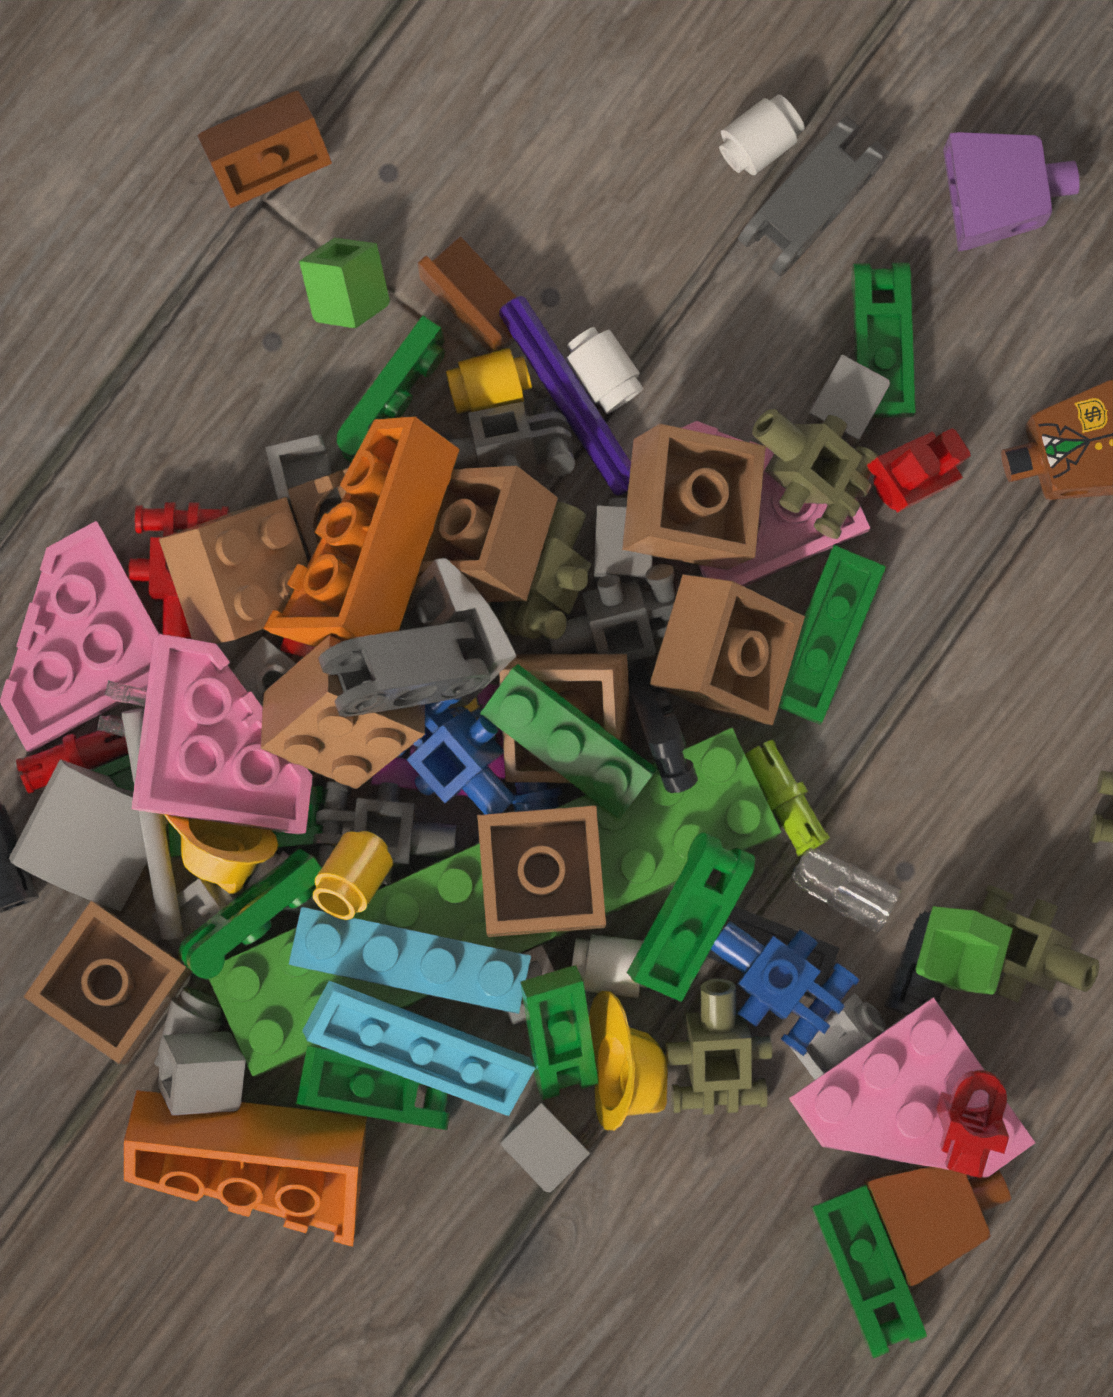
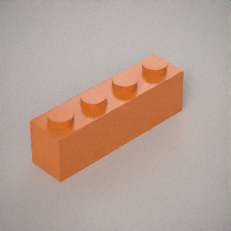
[263,417,460,647]
[124,1090,367,1247]

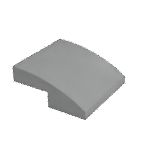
[399,558,516,709]
[9,759,168,911]

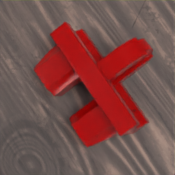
[866,428,971,513]
[936,1070,1009,1178]

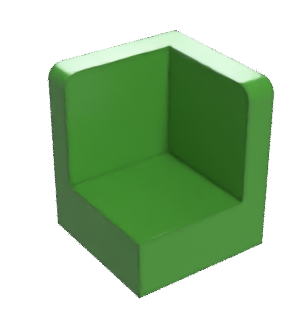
[299,237,390,328]
[916,906,1013,995]

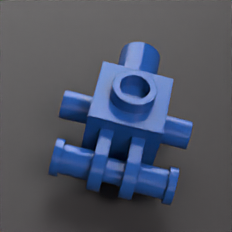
[398,697,517,815]
[711,921,860,1056]

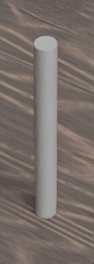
[122,709,184,940]

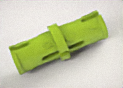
[745,740,830,857]

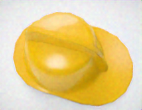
[164,814,278,894]
[589,991,668,1131]

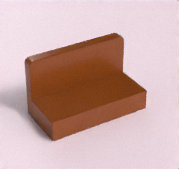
[198,91,332,208]
[418,236,517,353]

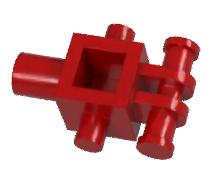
[129,502,230,640]

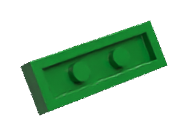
[778,545,886,725]
[480,664,657,819]

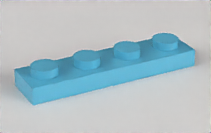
[289,907,531,1014]
[302,981,535,1116]

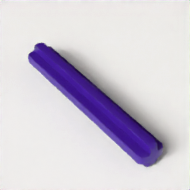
[499,296,631,496]

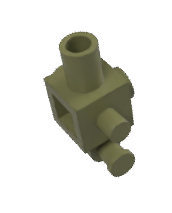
[752,409,879,539]
[487,502,591,639]
[974,884,1099,1003]
[666,979,772,1115]

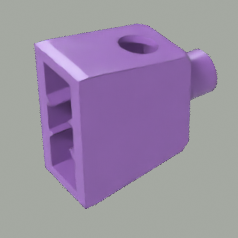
[943,132,1079,251]

